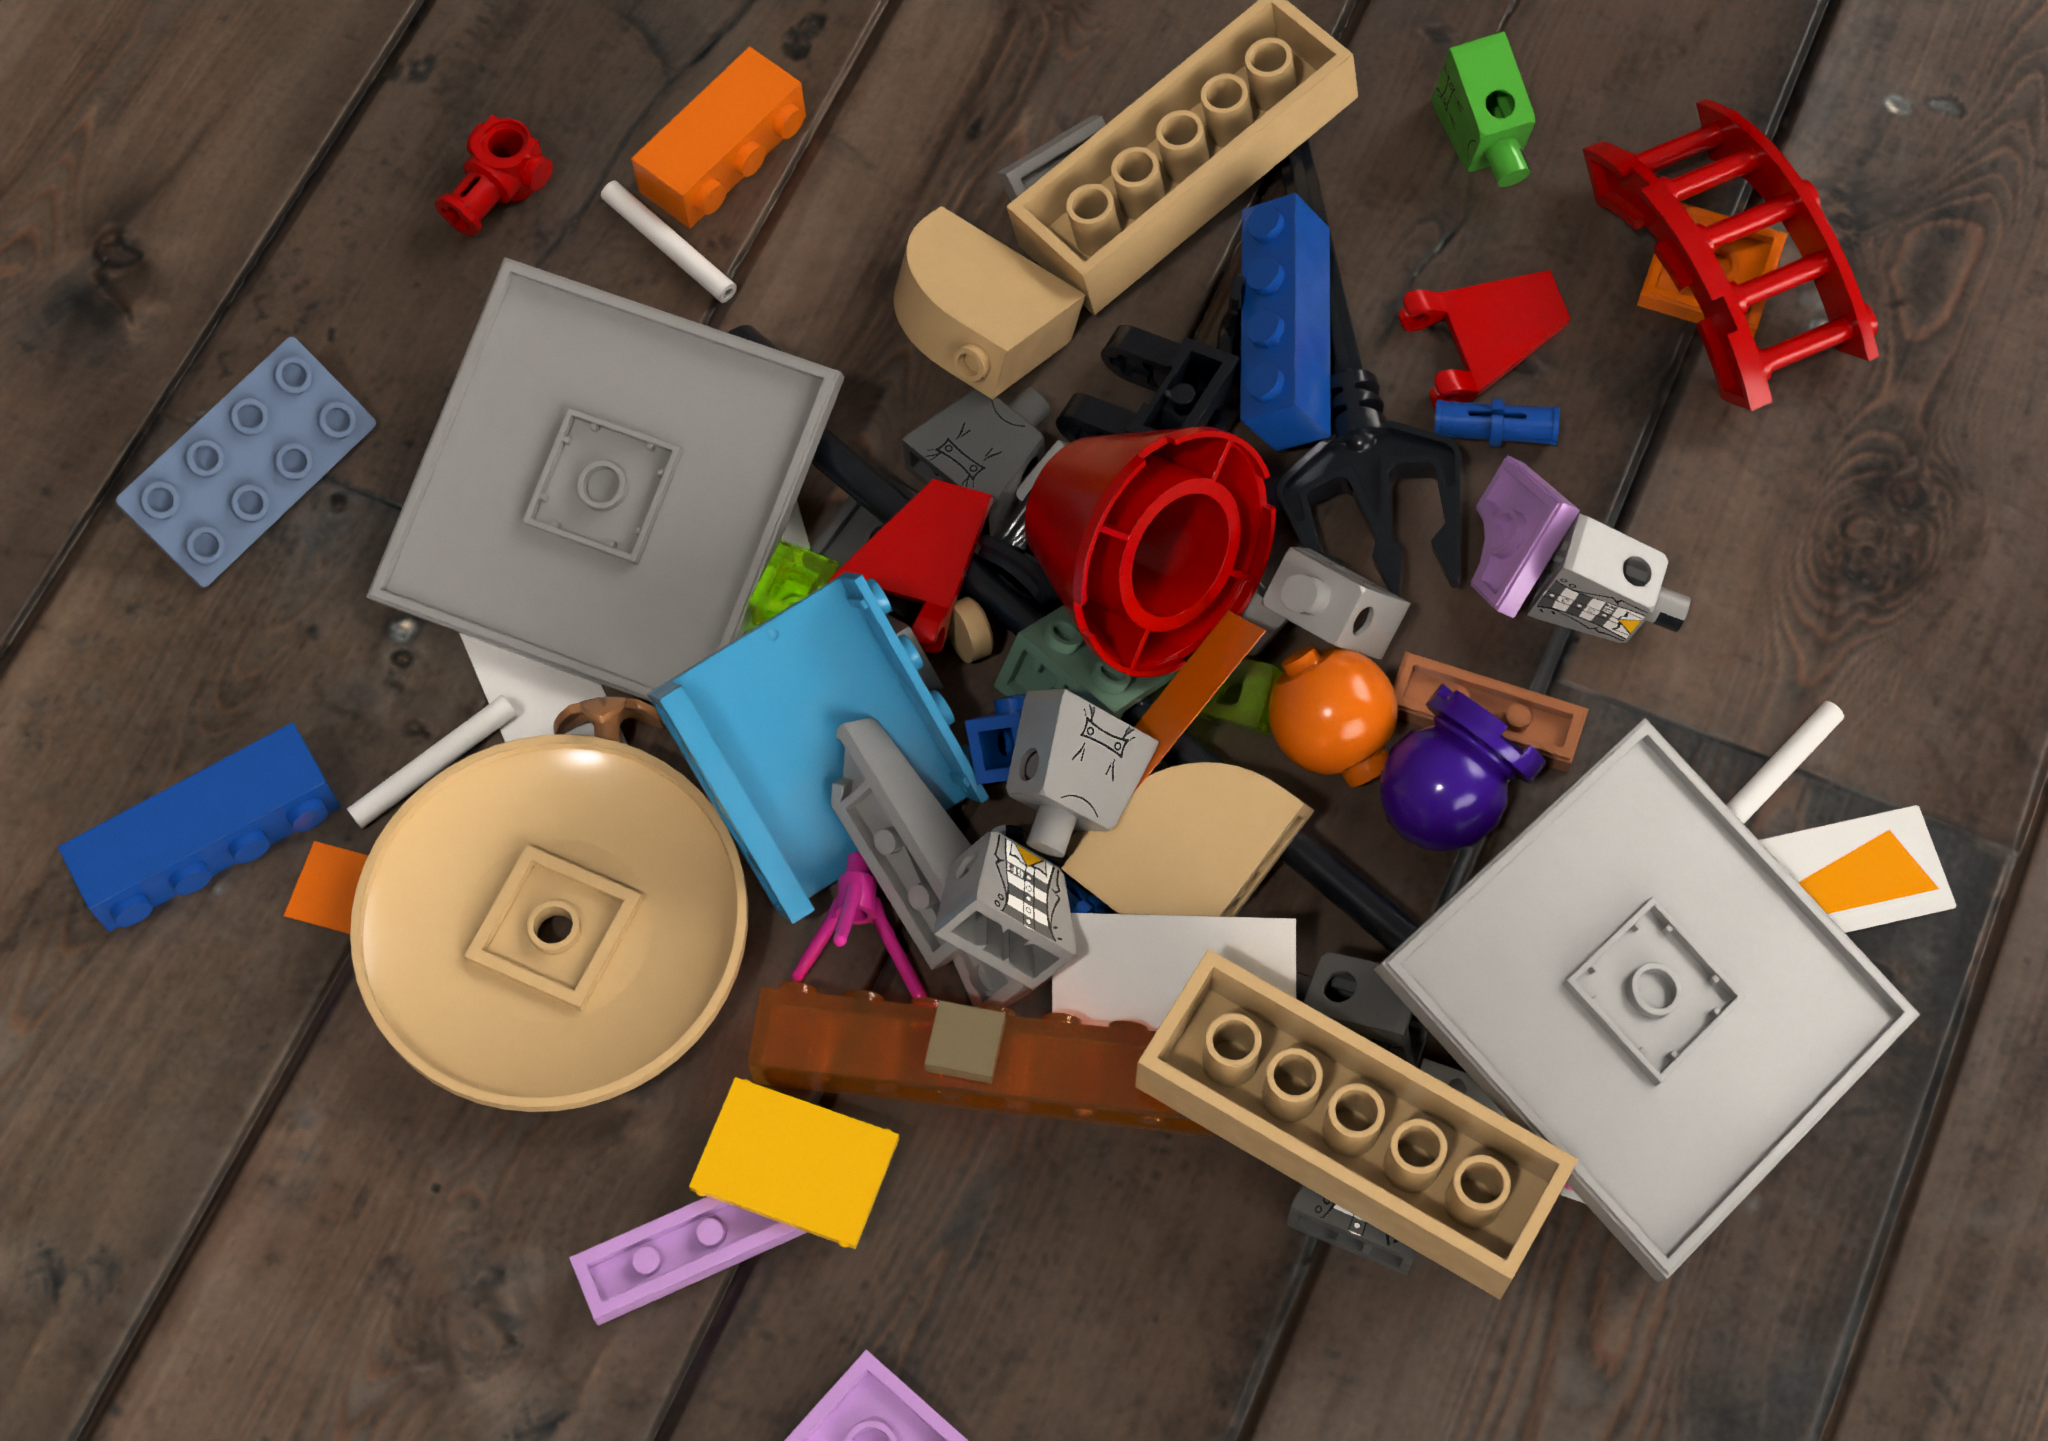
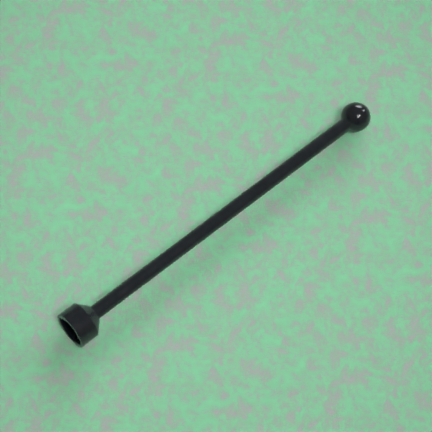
[727,325,1420,953]

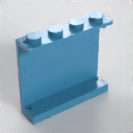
[647,572,989,924]

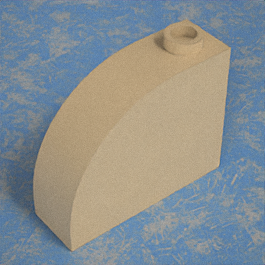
[893,206,1086,400]
[1061,762,1315,917]

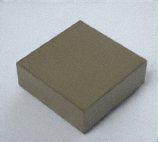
[924,1000,1006,1084]

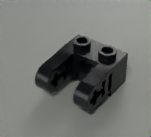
[1056,325,1241,442]

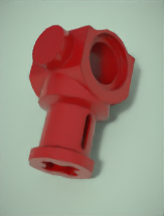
[435,114,553,237]

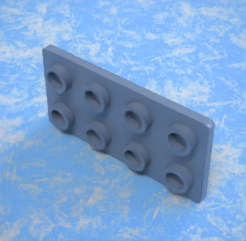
[115,337,376,588]

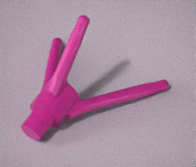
[791,852,935,1018]

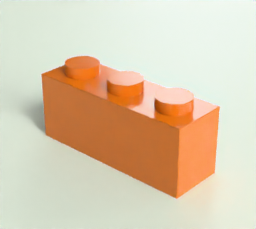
[631,46,806,229]

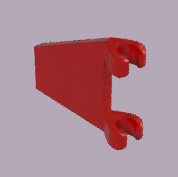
[1398,270,1571,410]
[828,479,993,654]

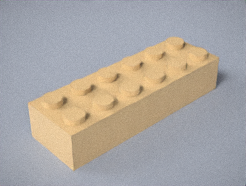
[1006,0,1358,315]
[1135,949,1579,1300]

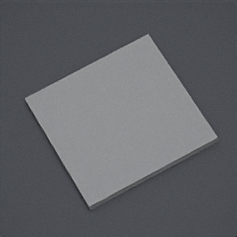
[366,257,845,704]
[1373,718,1920,1283]

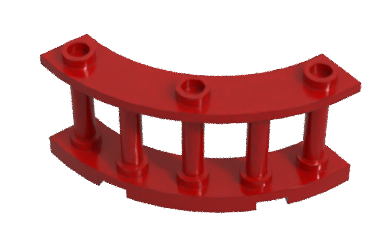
[1582,99,1879,411]

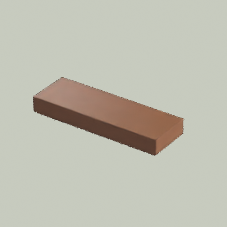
[1393,651,1589,773]

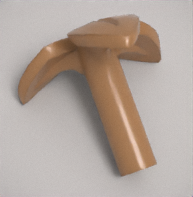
[553,696,664,743]

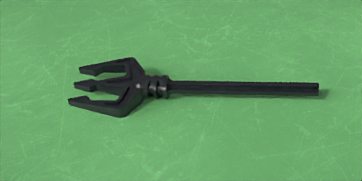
[1276,138,1463,598]

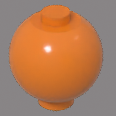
[1268,644,1398,788]

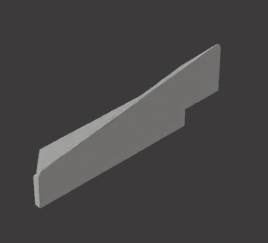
[831,718,1052,1011]

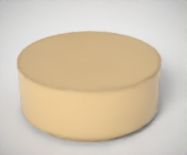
[947,597,994,663]

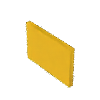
[689,1077,899,1250]

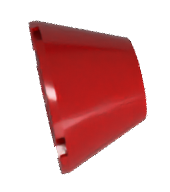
[1025,426,1276,677]

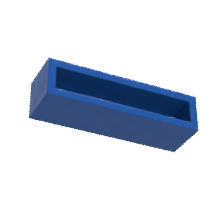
[1240,193,1331,452]
[57,722,341,932]

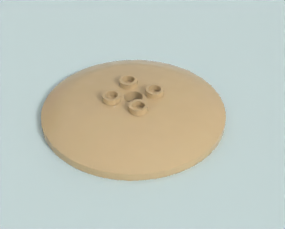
[350,734,748,1112]

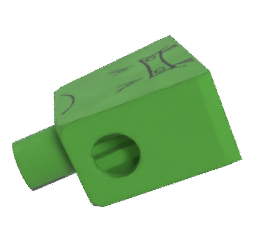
[1431,31,1535,187]

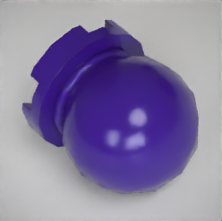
[1380,683,1546,851]

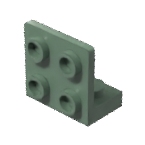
[993,605,1181,719]

